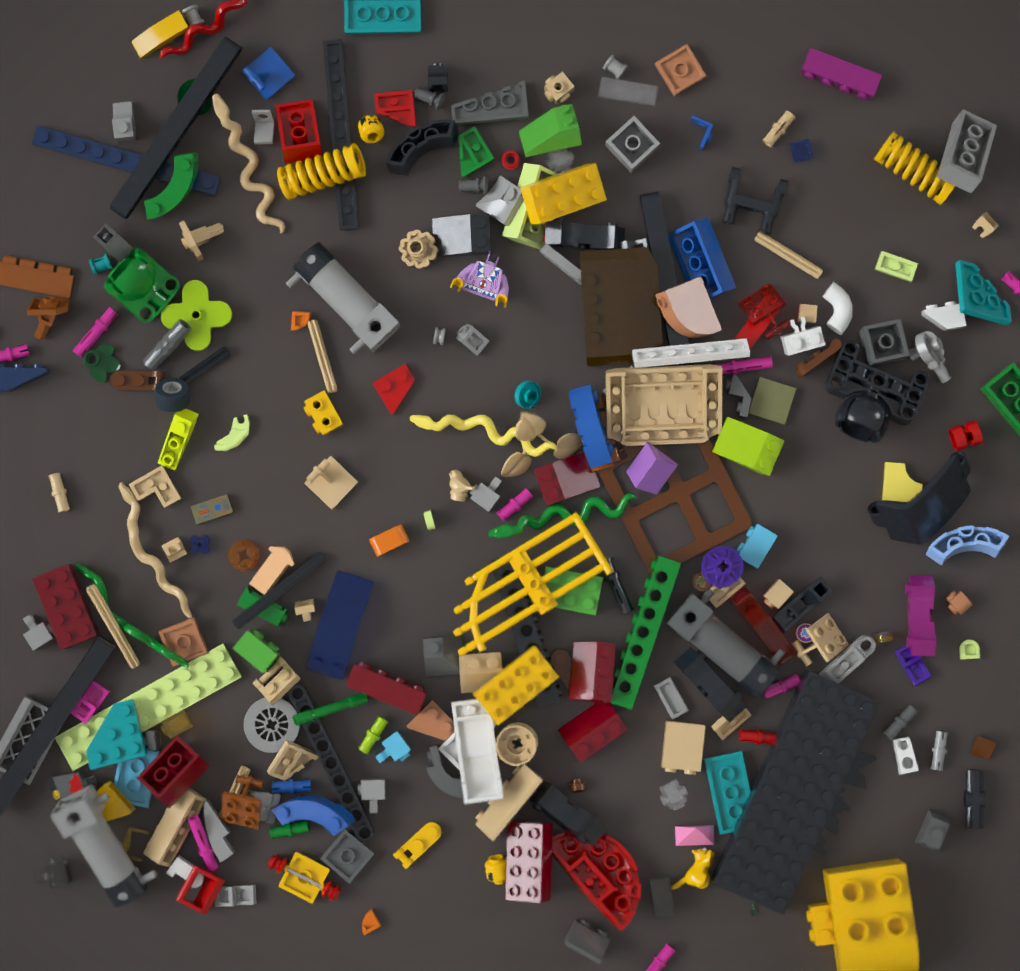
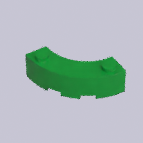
[144,152,198,220]

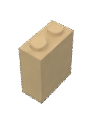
[661,720,705,775]

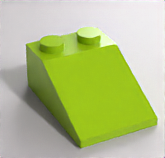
[712,417,784,476]

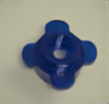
[190,535,209,554]

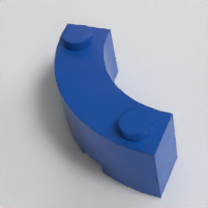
[569,384,614,468]
[272,795,356,836]

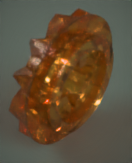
[228,540,259,571]

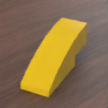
[131,10,189,59]

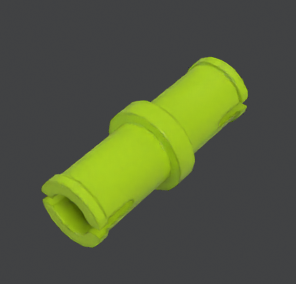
[358,716,389,754]

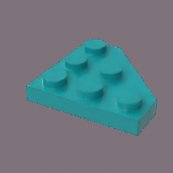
[955,260,1012,326]
[86,699,147,770]

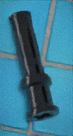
[597,557,634,615]

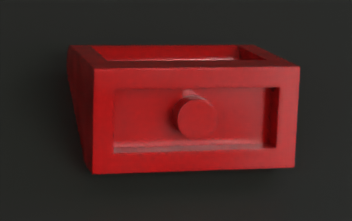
[175,865,225,915]

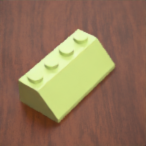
[502,163,557,249]

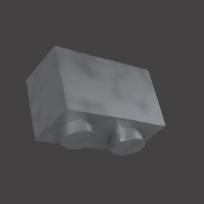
[93,223,133,262]

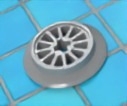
[244,698,300,753]

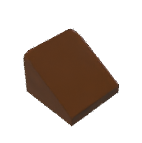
[970,736,997,760]

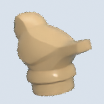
[449,469,476,502]

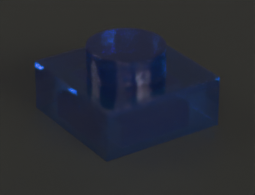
[790,139,813,163]

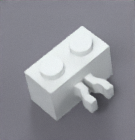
[780,316,825,356]

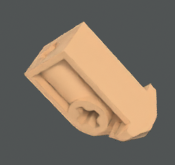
[249,546,294,595]

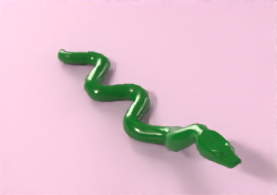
[488,493,637,538]
[76,563,189,668]

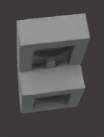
[215,884,257,907]

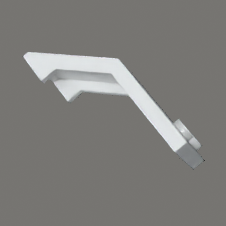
[451,699,503,804]

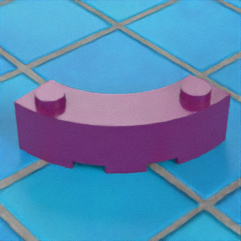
[905,575,936,656]

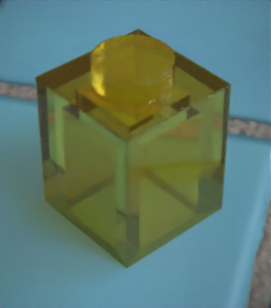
[161,710,193,739]

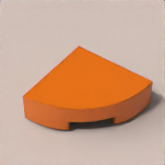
[291,311,312,331]
[362,909,381,936]

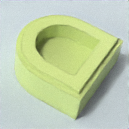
[423,510,436,530]
[959,640,980,659]

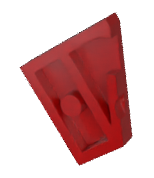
[374,90,416,128]
[373,364,415,415]

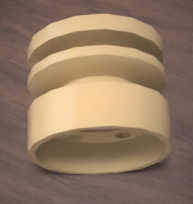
[496,722,538,766]

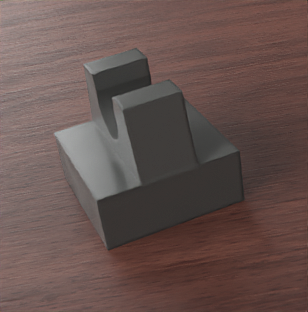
[143,729,162,751]

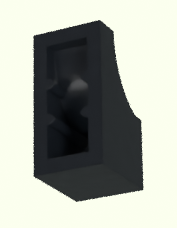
[428,63,448,92]

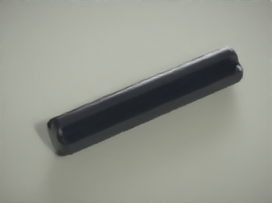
[179,347,230,384]

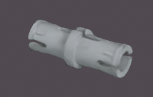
[930,731,948,771]

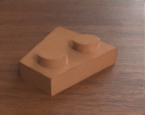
[406,700,455,741]

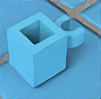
[376,731,411,763]

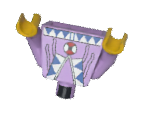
[450,253,509,308]

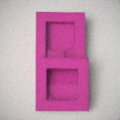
[71,681,111,724]

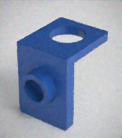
[690,115,713,151]

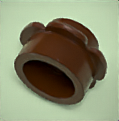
[568,779,587,793]

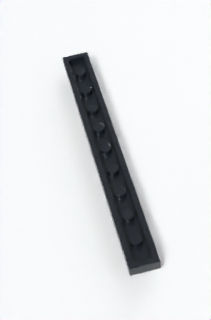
[323,39,359,231]

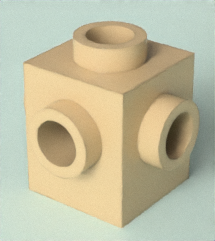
[544,71,574,104]

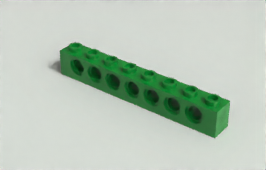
[610,556,681,710]

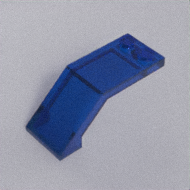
[306,570,374,680]

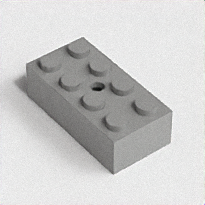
[937,109,997,193]

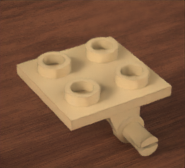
[304,456,358,509]
[791,613,849,666]

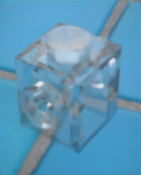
[546,148,575,174]
[659,779,688,811]

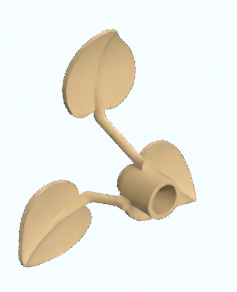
[501,412,583,477]

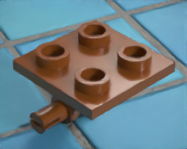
[222,775,264,830]

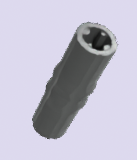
[143,319,192,371]

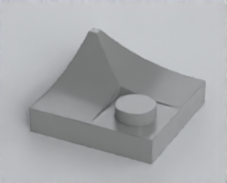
[475,175,524,226]

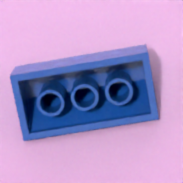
[668,217,736,300]

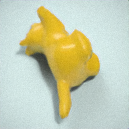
[670,848,715,890]

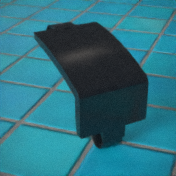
[867,451,971,545]

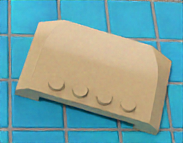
[606,364,722,446]

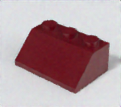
[568,642,616,704]
[558,703,628,763]

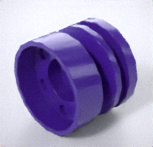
[701,546,743,588]

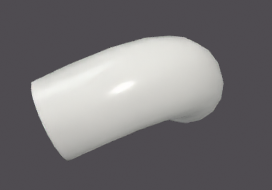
[822,282,853,335]

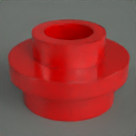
[501,150,520,170]

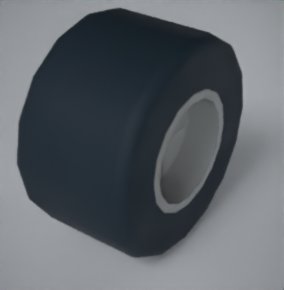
[155,378,190,412]

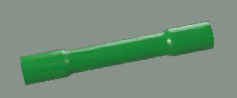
[293,693,368,726]

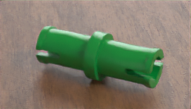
[269,820,310,840]

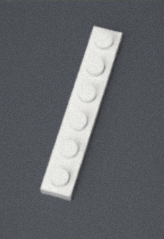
[632,338,750,368]

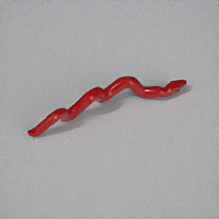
[160,0,248,59]

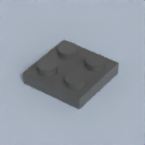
[320,828,375,884]

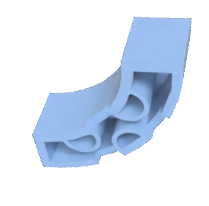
[926,525,1009,566]

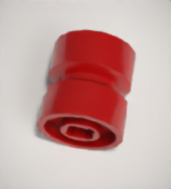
[949,420,983,452]

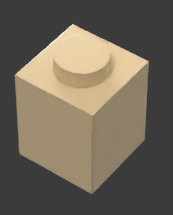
[762,579,794,609]

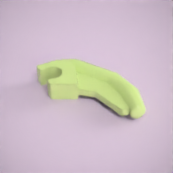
[214,414,250,451]

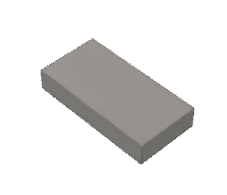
[654,677,689,720]

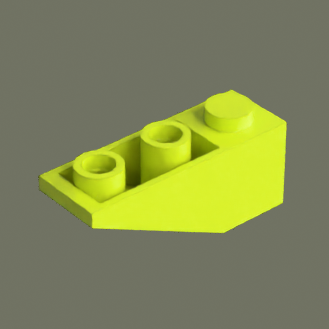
[158,409,199,471]

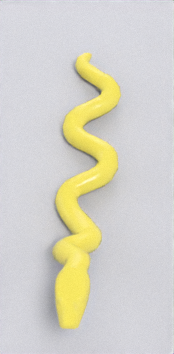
[410,414,557,457]

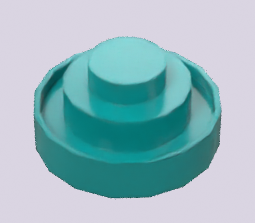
[515,380,541,409]

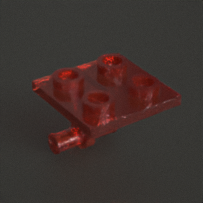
[738,283,791,340]

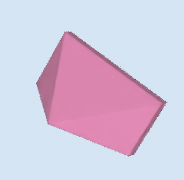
[675,825,714,846]

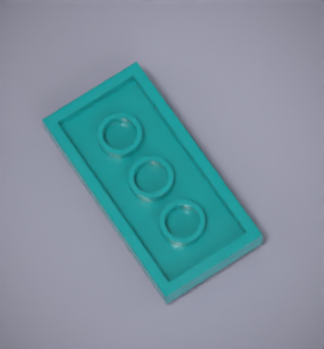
[344,0,421,34]
[704,751,751,835]

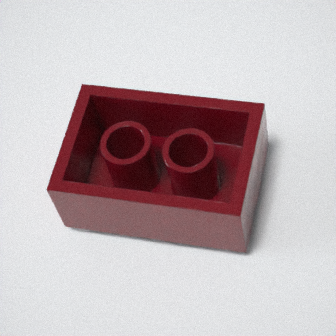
[137,736,209,809]

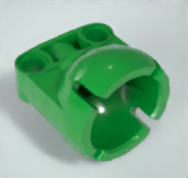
[104,248,180,323]

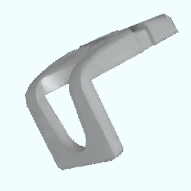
[240,788,281,824]

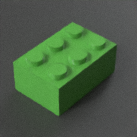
[544,567,603,615]

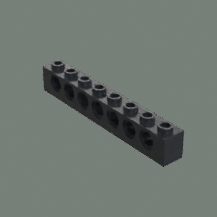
[489,559,563,708]

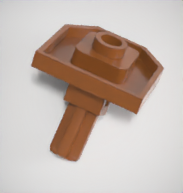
[27,296,71,340]

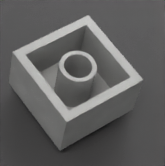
[605,116,660,173]

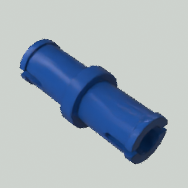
[272,779,311,794]

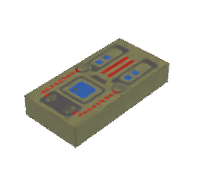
[190,494,233,525]

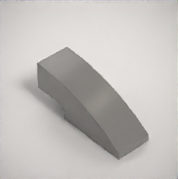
[204,800,235,863]

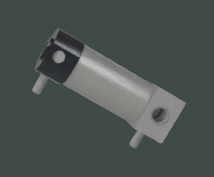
[286,242,401,354]
[50,784,157,908]

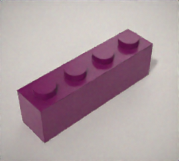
[800,48,882,101]

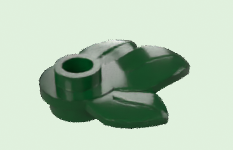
[83,344,121,383]

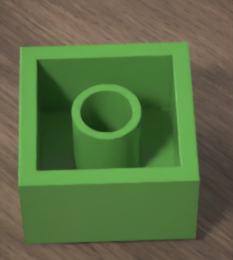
[233,630,281,673]

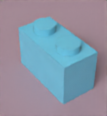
[736,524,777,569]

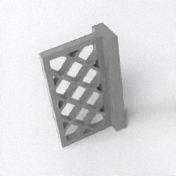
[0,695,60,785]

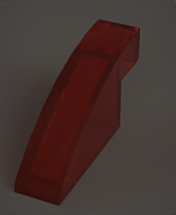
[730,586,796,666]

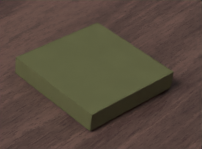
[748,377,796,425]

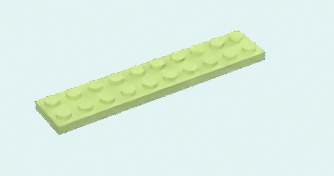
[54,643,242,771]

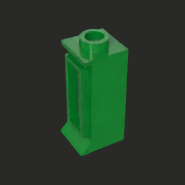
[237,586,289,626]

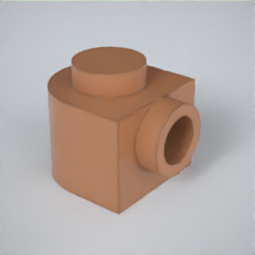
[946,591,972,615]

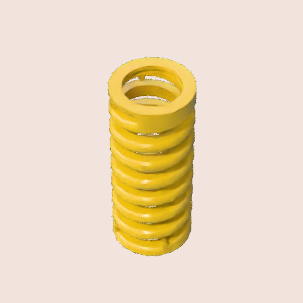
[874,131,955,205]
[277,143,366,200]

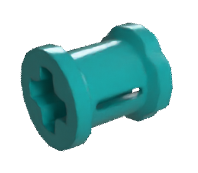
[89,253,113,275]

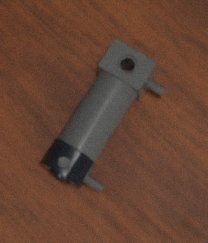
[666,589,785,698]

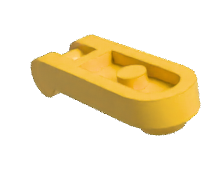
[393,822,442,869]

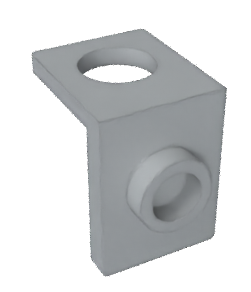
[252,110,275,144]

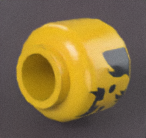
[358,115,384,143]
[484,854,507,885]

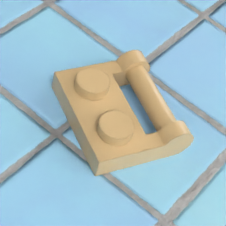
[253,656,301,706]

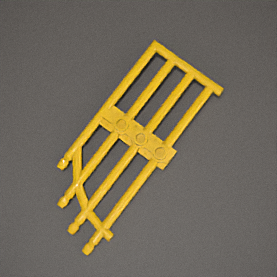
[453,512,614,656]

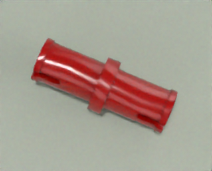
[739,729,776,745]

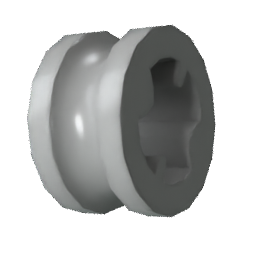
[433,327,445,345]

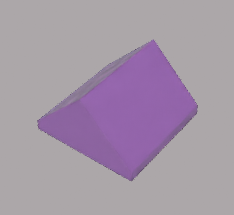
[626,442,678,495]

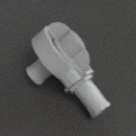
[908,331,951,383]

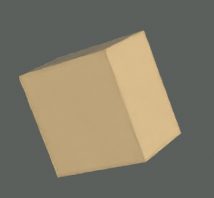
[797,304,818,324]

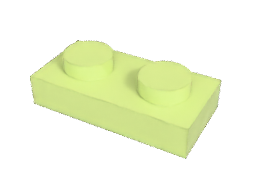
[875,251,918,282]

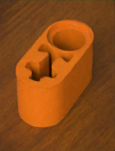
[369,524,410,557]

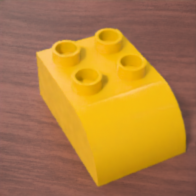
[822,858,919,971]

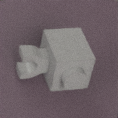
[470,476,502,512]
[23,615,56,651]
[358,778,386,813]

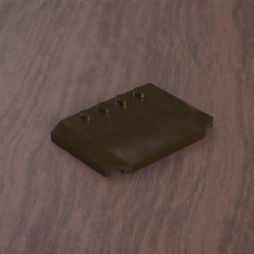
[580,247,663,367]

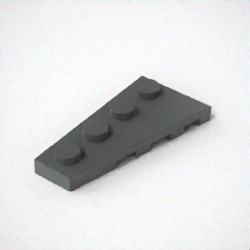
[451,80,529,126]

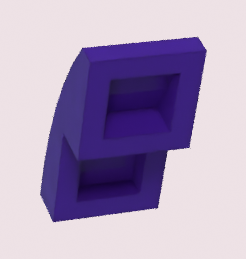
[895,645,932,687]

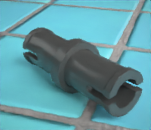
[883,705,918,741]

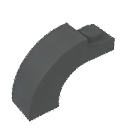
[427,745,464,798]

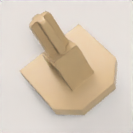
[179,221,224,261]

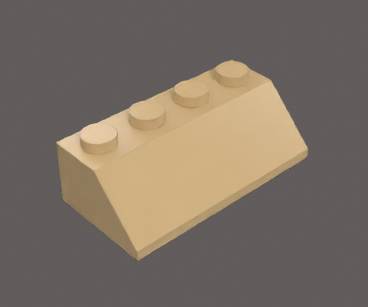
[475,764,543,841]

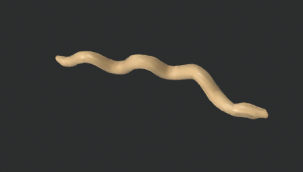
[212,94,285,234]
[118,482,192,618]

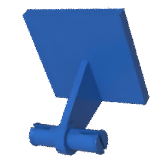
[242,47,296,100]

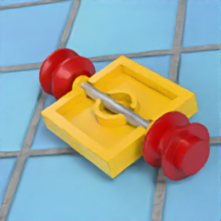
[267,851,341,904]

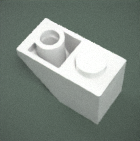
[921,301,966,331]

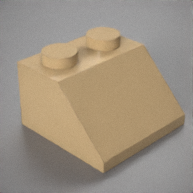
[458,652,502,693]

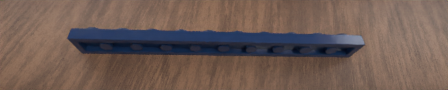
[32,126,221,196]

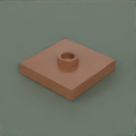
[654,44,707,96]
[158,617,209,667]

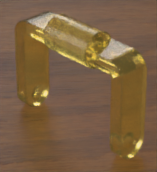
[122,828,150,862]

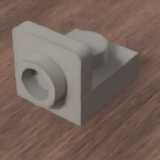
[456,324,489,356]

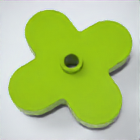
[161,280,232,351]

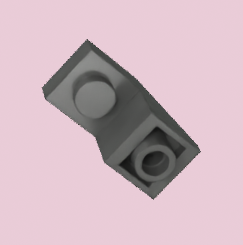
[725,375,751,418]

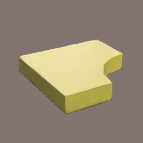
[882,462,923,502]

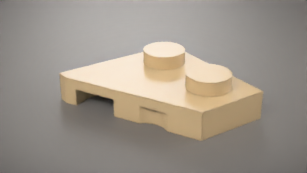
[267,740,318,781]

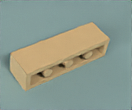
[143,788,206,867]

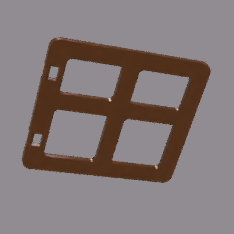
[598,438,752,575]

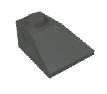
[423,636,463,677]

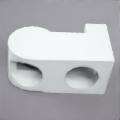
[893,737,919,775]
[166,855,205,888]

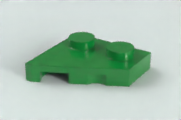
[458,126,494,178]

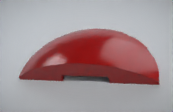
[552,832,641,931]

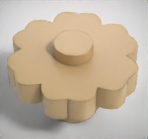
[399,230,438,269]

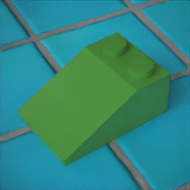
[519,104,582,157]

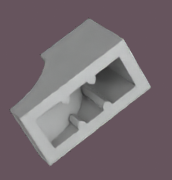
[112,101,137,142]

